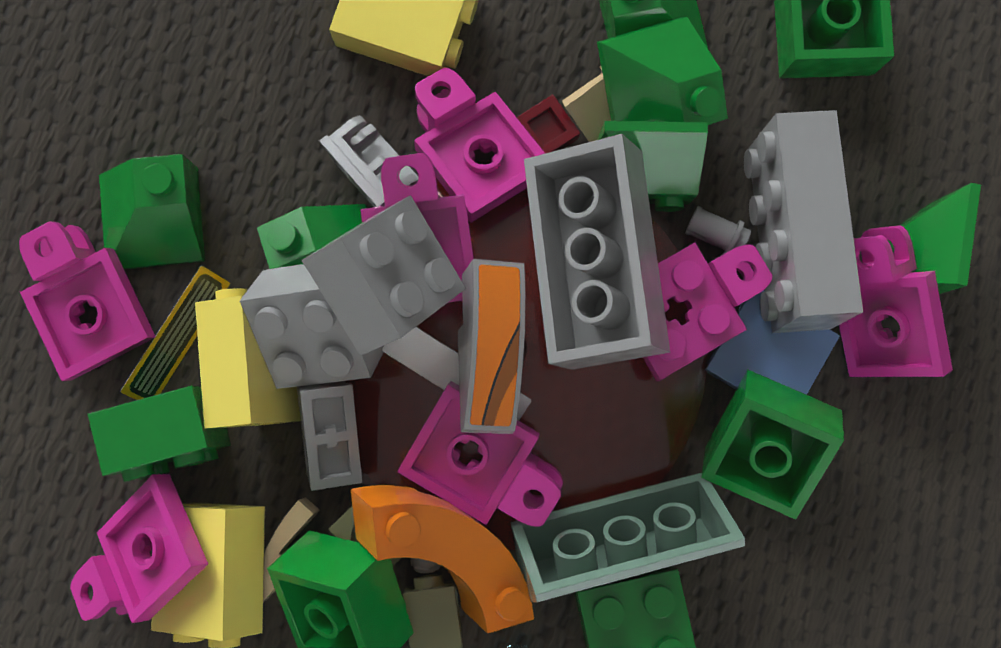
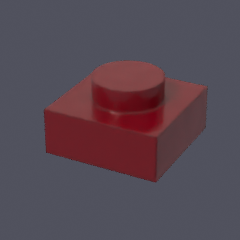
[516,94,580,154]

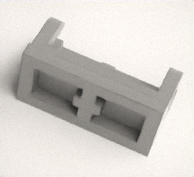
[320,115,418,207]
[297,381,362,491]

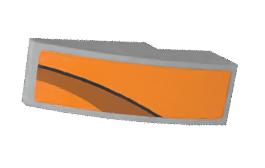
[458,259,525,434]

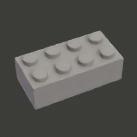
[744,110,863,333]
[524,134,670,370]

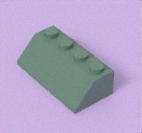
[511,473,745,602]

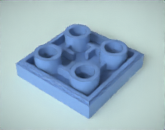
[703,290,840,395]

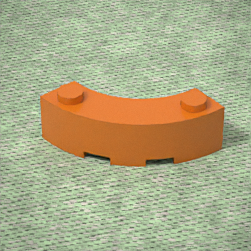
[351,485,534,633]

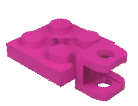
[414,68,545,223]
[360,153,474,303]
[19,221,155,382]
[839,225,953,377]
[643,243,772,381]
[397,381,563,527]
[70,474,208,623]

